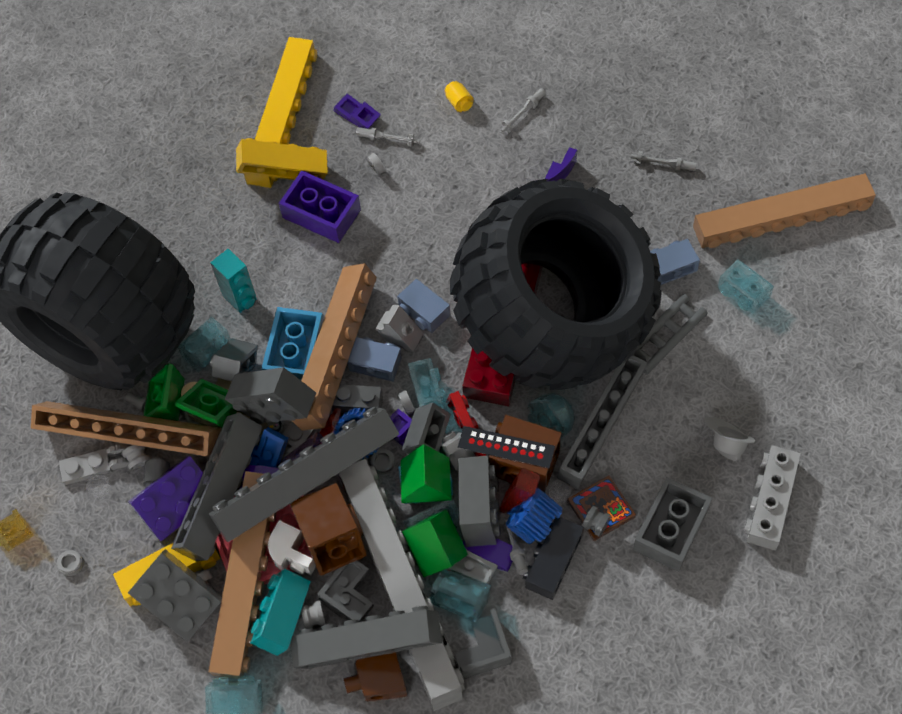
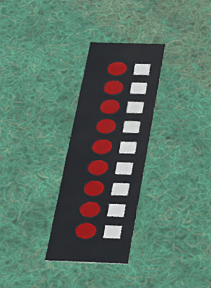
[457,426,555,468]

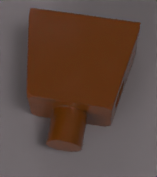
[343,652,408,702]

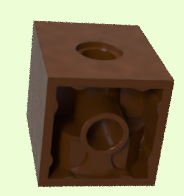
[486,415,562,493]
[290,483,367,576]

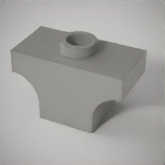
[375,305,424,352]
[439,431,476,471]

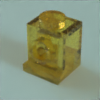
[0,509,34,551]

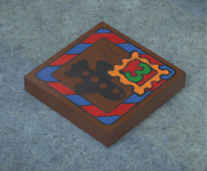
[567,475,636,541]

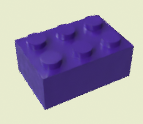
[279,170,361,243]
[128,456,203,541]

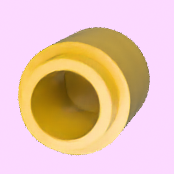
[445,81,474,112]

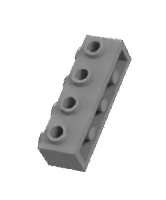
[743,445,801,551]

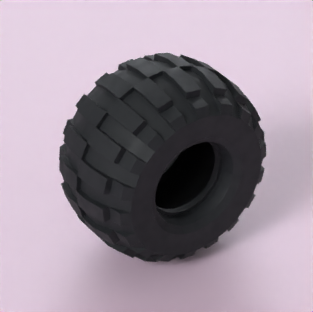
[450,179,662,390]
[0,192,195,391]

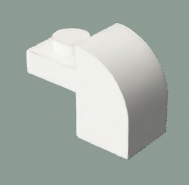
[268,520,316,575]

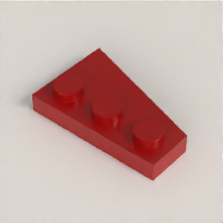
[446,391,486,457]

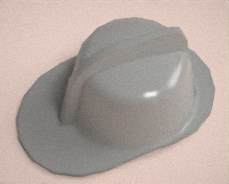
[704,417,755,461]

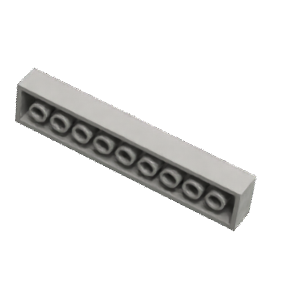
[339,459,465,711]

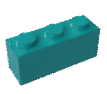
[210,249,257,313]
[250,568,311,656]

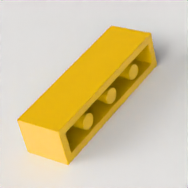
[236,138,328,180]
[113,542,220,606]

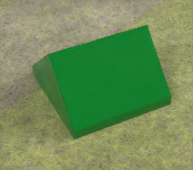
[143,364,185,421]
[175,379,237,428]
[400,444,452,503]
[401,509,468,577]

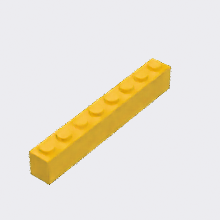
[244,37,317,188]

